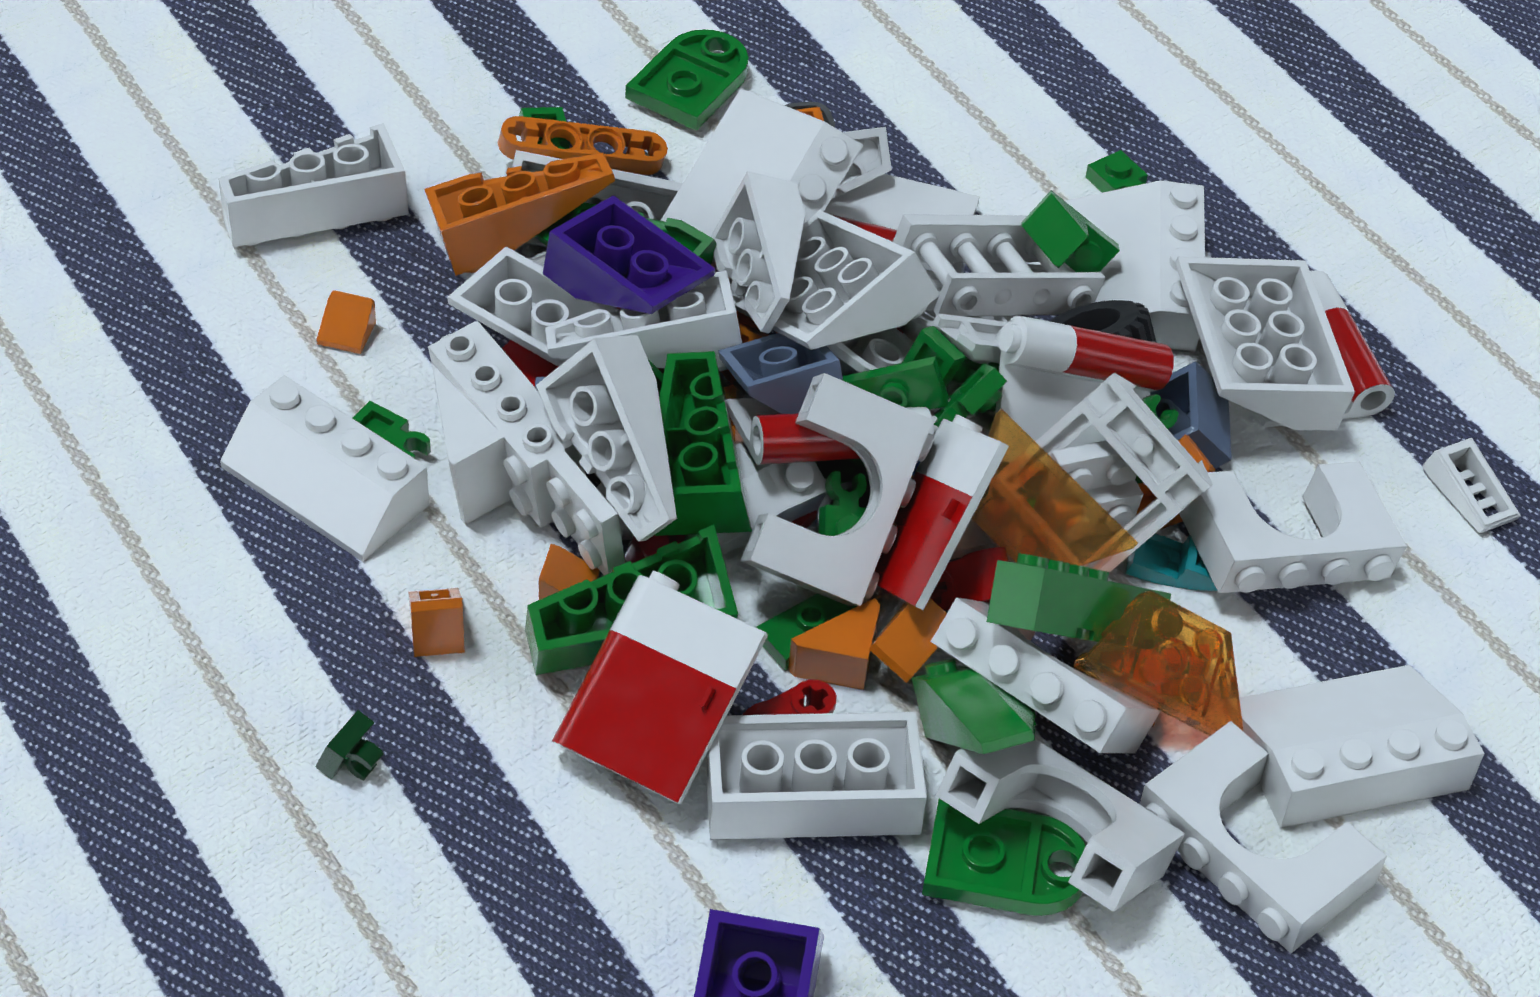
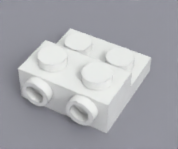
[1033,440,1143,546]

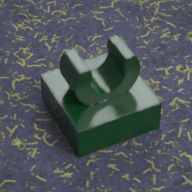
[315,710,384,781]

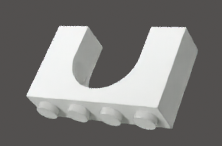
[741,373,933,606]
[1179,461,1407,593]
[930,597,1161,753]
[1140,721,1387,953]
[935,738,1185,912]

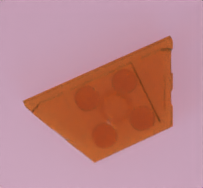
[971,408,1138,566]
[1074,590,1243,736]

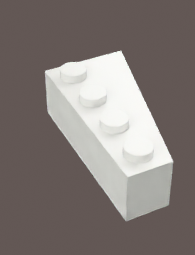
[218,123,409,247]

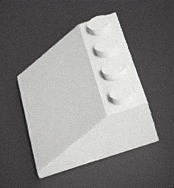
[660,88,863,285]
[1064,180,1205,352]
[730,210,940,350]
[1175,256,1355,431]
[1223,665,1485,828]

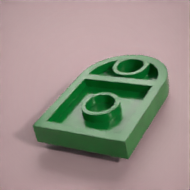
[625,29,748,131]
[922,798,1086,916]

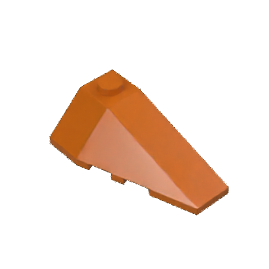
[425,153,615,276]

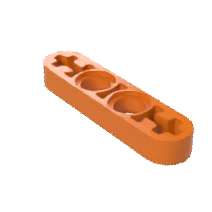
[497,116,668,175]

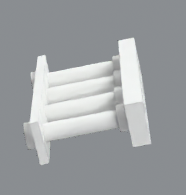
[893,214,1105,316]

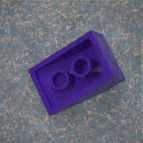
[542,195,716,314]
[694,909,824,997]

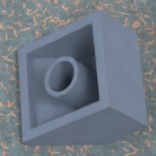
[718,333,843,414]
[1150,361,1232,469]

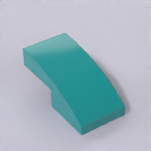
[1125,533,1217,591]

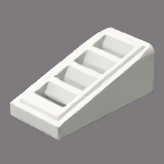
[1422,438,1521,533]

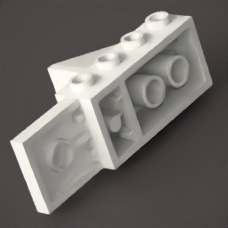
[428,320,625,576]

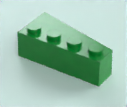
[655,351,752,536]
[525,524,738,675]
[986,553,1171,650]

